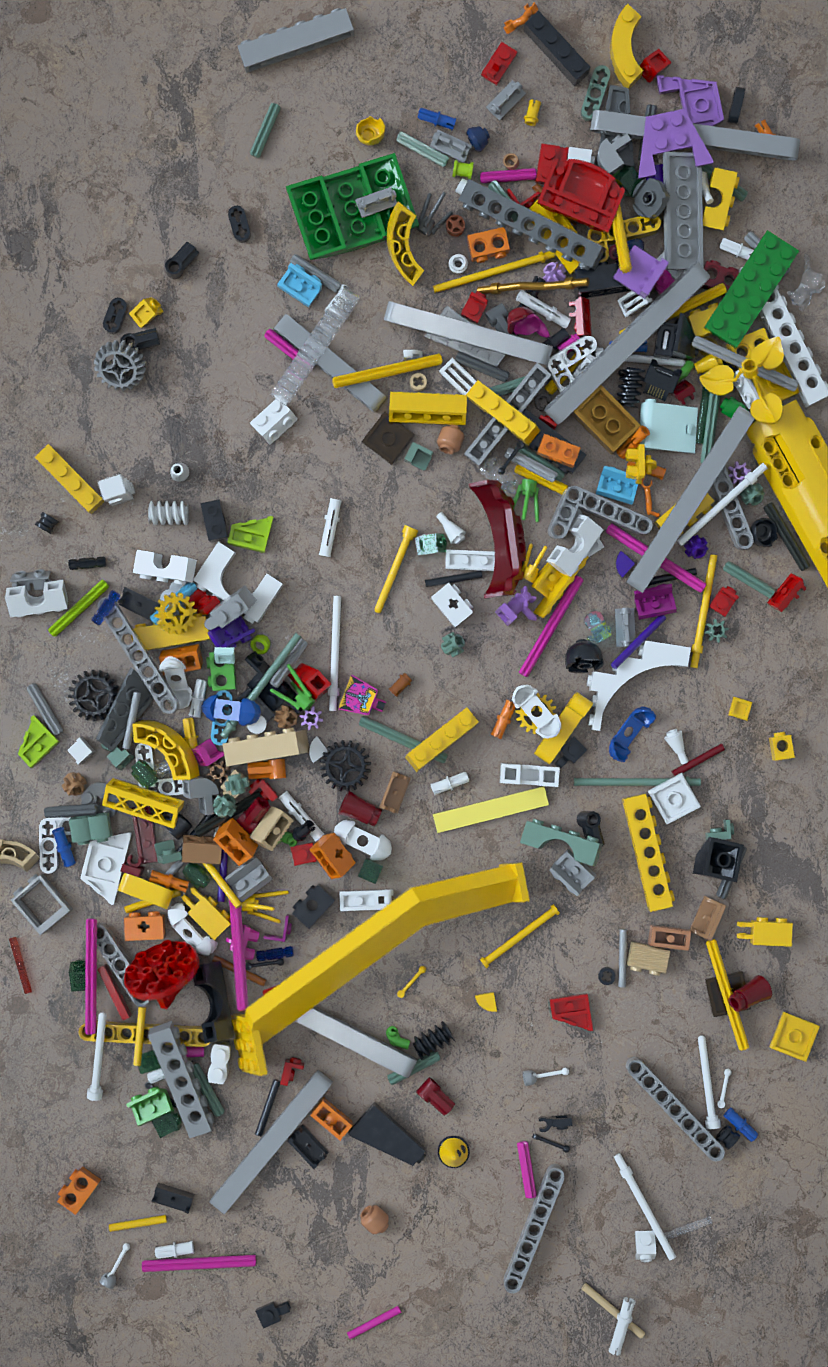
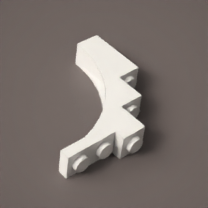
[587,641,691,731]

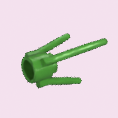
[513,479,539,522]
[270,664,315,711]

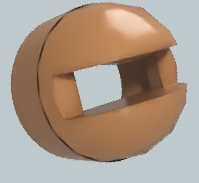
[503,153,519,170]

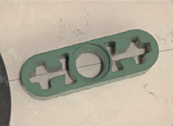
[581,65,610,121]

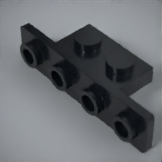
[245,651,303,714]

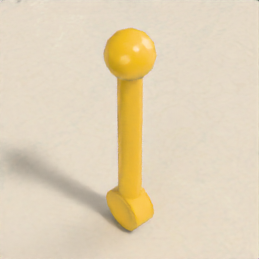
[397,966,426,998]

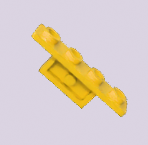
[531,556,589,618]

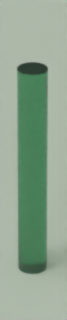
[696,386,710,444]

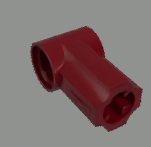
[236,797,270,834]
[416,1077,455,1116]

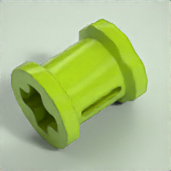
[452,160,474,180]

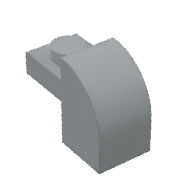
[597,134,631,175]
[182,776,219,815]

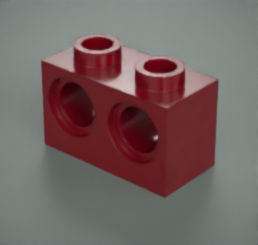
[700,260,739,296]

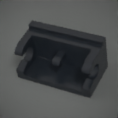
[118,587,160,621]
[288,1124,329,1169]
[151,1182,195,1214]

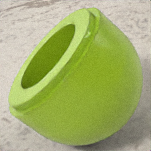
[250,634,270,654]

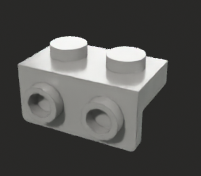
[550,849,596,896]

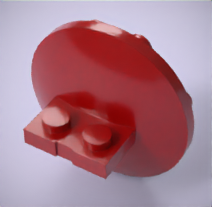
[124,940,199,1009]

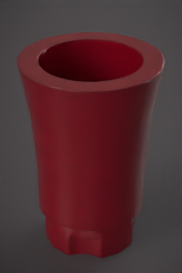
[338,790,382,826]
[728,975,772,1012]

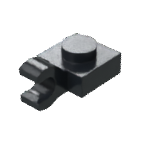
[554,737,587,769]
[538,1115,572,1132]
[255,1301,291,1329]

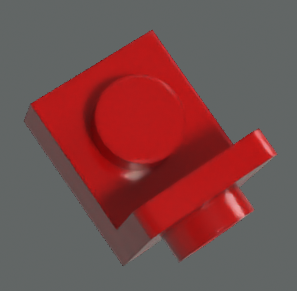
[640,49,672,83]
[461,291,488,324]
[709,586,739,617]
[188,588,220,615]
[249,779,279,802]
[291,842,317,866]
[280,1057,305,1086]

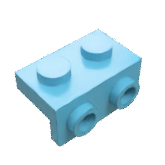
[277,263,322,308]
[596,466,638,505]

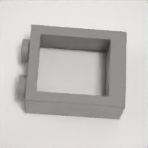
[11,874,73,935]

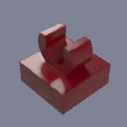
[671,379,696,405]
[120,854,145,877]

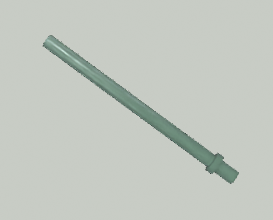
[220,633,302,739]
[574,776,701,786]

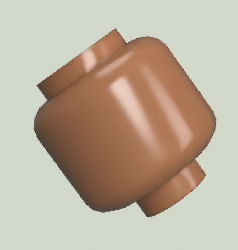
[437,425,464,454]
[360,1205,389,1234]

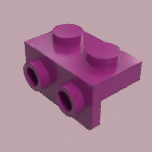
[634,584,677,620]

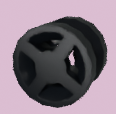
[35,512,59,534]
[716,1125,740,1149]

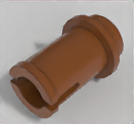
[389,673,413,697]

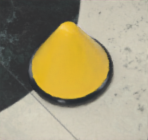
[438,1136,470,1168]

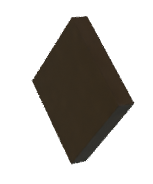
[361,411,415,465]
[705,971,751,1017]

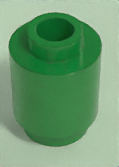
[720,396,749,419]

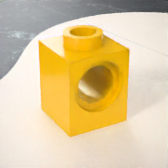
[769,732,795,761]

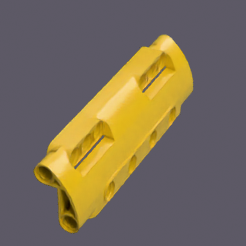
[746,400,828,588]

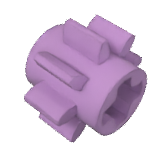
[543,262,567,282]
[728,462,751,484]
[299,706,323,730]

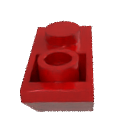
[287,663,331,703]

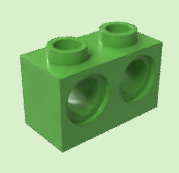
[206,652,237,691]

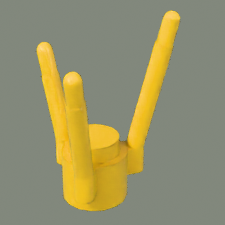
[522,544,548,583]
[242,891,289,923]

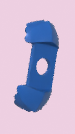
[201,695,261,726]
[609,706,656,762]

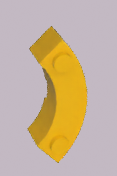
[610,3,643,89]
[387,202,424,286]
[132,720,200,780]

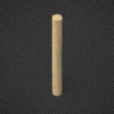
[581,1283,645,1339]

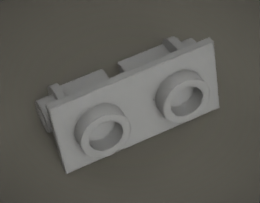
[486,80,526,121]
[430,130,472,163]
[355,187,397,218]
[10,569,51,591]
[615,608,635,647]

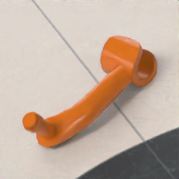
[640,477,660,518]

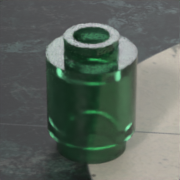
[130,761,159,789]
[182,863,211,889]

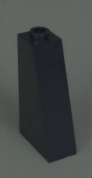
[348,1102,426,1166]

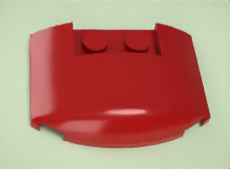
[537,159,625,233]

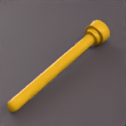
[374,525,418,613]

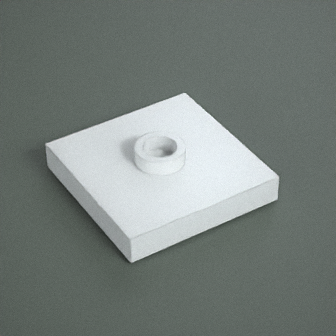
[648,773,701,824]

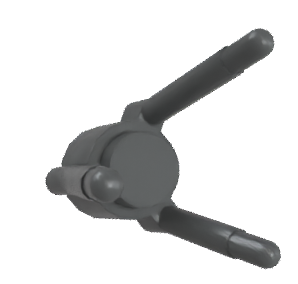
[416,192,452,236]

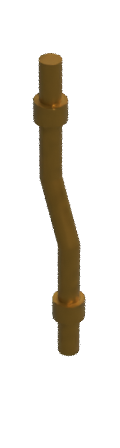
[477,277,589,295]

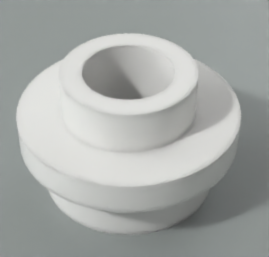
[449,254,468,274]

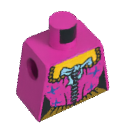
[338,675,386,715]

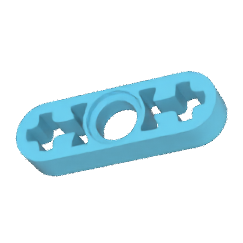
[211,690,233,745]

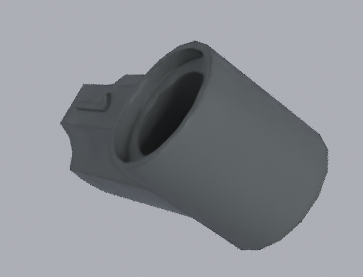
[485,303,519,337]

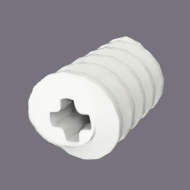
[148,501,189,525]

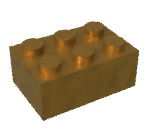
[571,385,641,455]

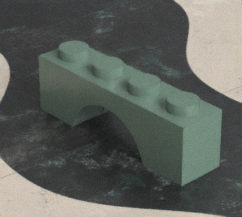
[520,818,603,866]

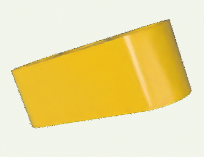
[117,873,174,910]

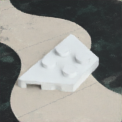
[80,832,132,905]

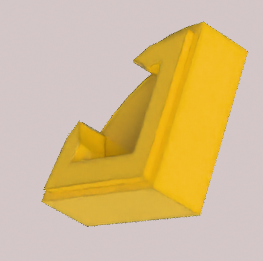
[475,992,497,1012]

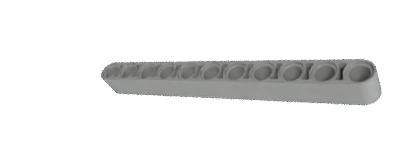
[590,110,800,161]
[544,261,710,425]
[626,406,754,593]

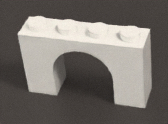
[193,542,284,624]

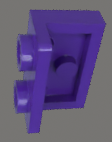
[208,615,255,648]

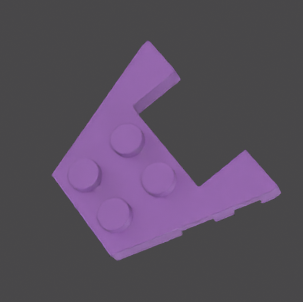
[656,75,724,126]
[638,109,713,179]

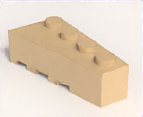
[223,728,310,767]

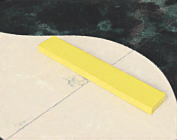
[433,786,549,833]

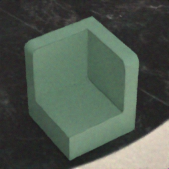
[404,442,433,471]

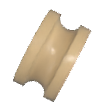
[410,373,427,392]

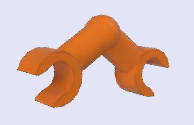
[503,2,538,34]

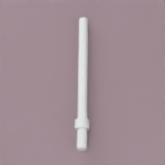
[677,463,768,546]
[328,596,341,711]
[614,1153,676,1260]

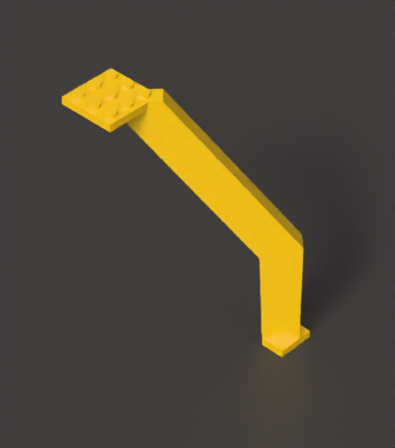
[231,863,530,1076]

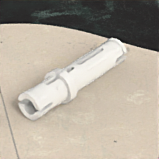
[516,290,571,329]
[319,498,342,557]
[278,791,324,842]
[609,1297,636,1355]

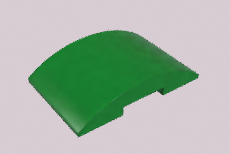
[286,153,419,260]

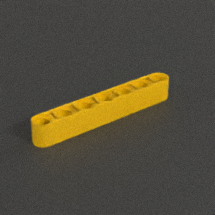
[79,1021,210,1047]

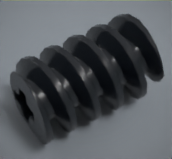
[617,366,645,408]
[412,1021,456,1060]

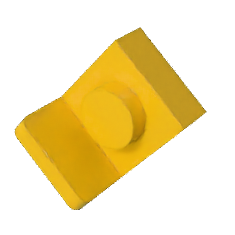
[129,297,164,328]

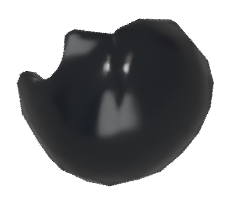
[750,518,778,547]

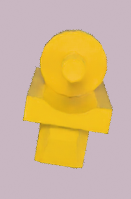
[626,444,657,484]

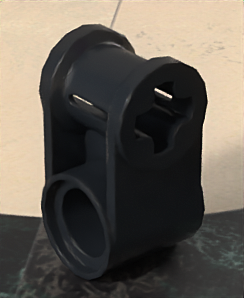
[157,810,193,840]

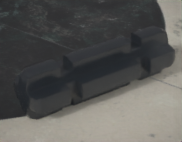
[68,557,107,570]

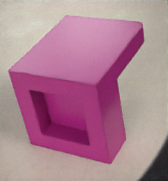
[192,739,224,766]

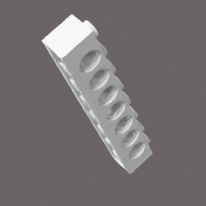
[739,267,828,408]

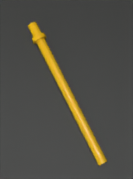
[433,251,556,293]

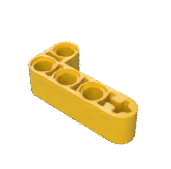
[586,216,661,263]
[534,692,593,764]

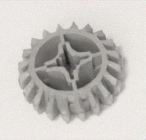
[94,339,146,391]

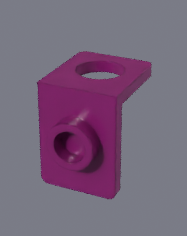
[263,914,292,942]

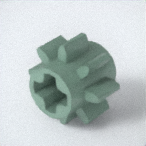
[740,483,765,506]
[704,619,729,643]
[441,632,465,657]
[224,773,249,795]
[212,794,237,818]

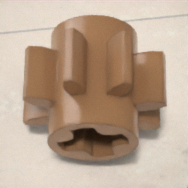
[274,705,299,729]
[206,761,230,783]
[61,772,87,796]

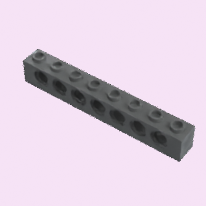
[458,179,606,271]

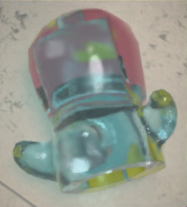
[584,611,612,644]

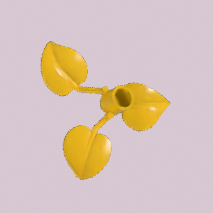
[699,337,784,424]

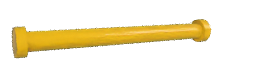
[480,904,560,969]

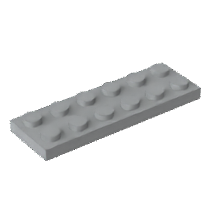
[663,152,703,270]

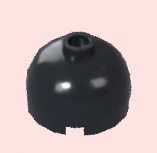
[565,639,604,673]

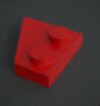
[549,993,593,1031]

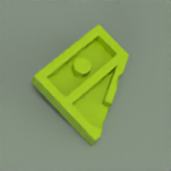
[227,516,274,553]
[18,715,60,768]

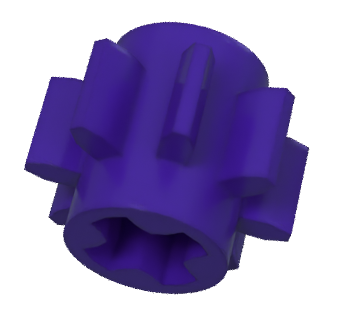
[684,535,709,559]

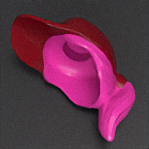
[507,307,550,338]

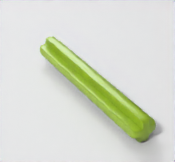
[48,580,109,637]

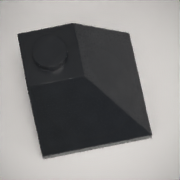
[671,313,699,361]
[692,837,744,883]

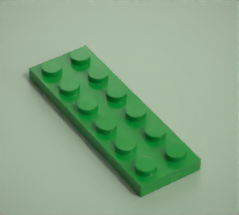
[704,230,799,349]

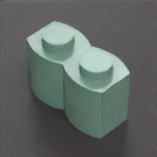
[69,812,113,845]

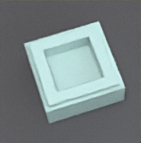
[214,647,235,664]

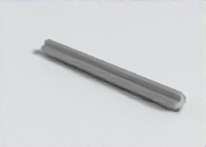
[692,336,798,391]

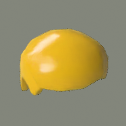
[356,116,385,146]

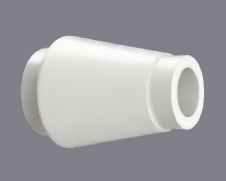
[170,463,189,482]

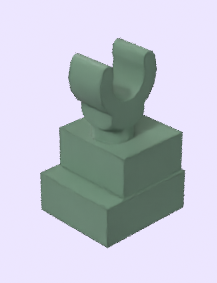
[101,744,135,771]

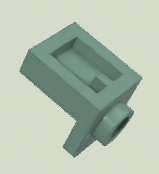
[705,819,734,840]
[154,840,182,864]

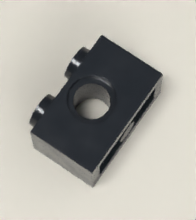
[200,499,229,543]
[292,884,336,929]

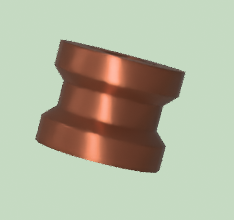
[446,215,465,237]

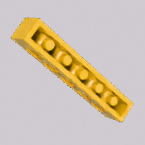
[622,793,675,912]

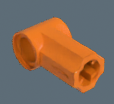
[247,759,286,779]

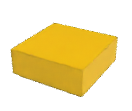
[728,697,753,721]

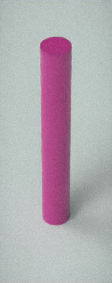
[347,1306,402,1340]

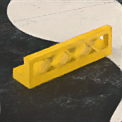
[102,778,184,829]

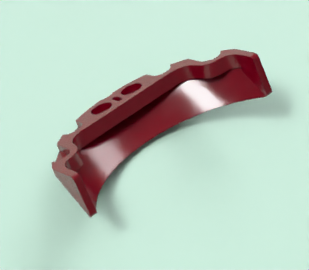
[469,480,526,599]

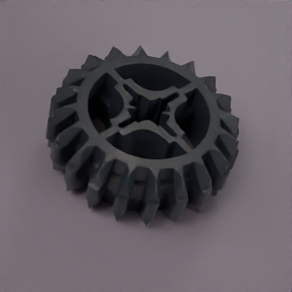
[68,670,119,721]
[320,740,371,792]

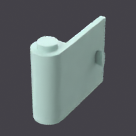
[639,399,698,454]

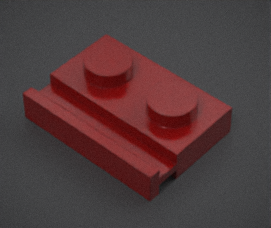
[535,143,569,184]

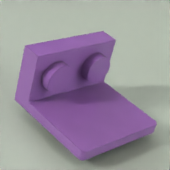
[613,246,669,299]

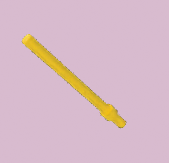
[690,554,718,669]

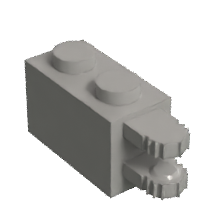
[204,585,257,630]

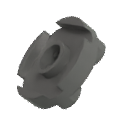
[632,179,670,219]
[81,782,120,818]

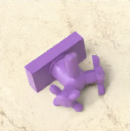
[495,586,537,626]

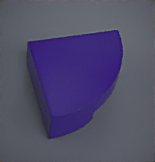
[616,551,635,578]

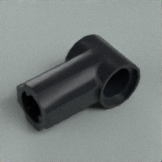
[165,242,200,279]
[120,328,160,350]
[577,811,605,847]

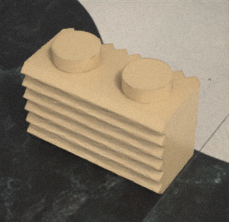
[250,806,293,851]
[626,941,670,976]

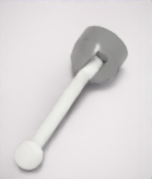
[522,1068,569,1086]
[99,1243,130,1289]

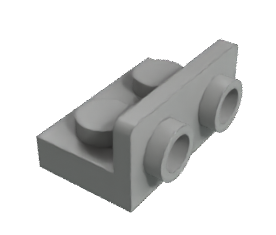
[225,856,273,902]

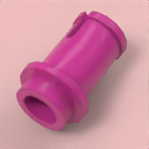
[557,334,580,355]
[186,1046,204,1058]

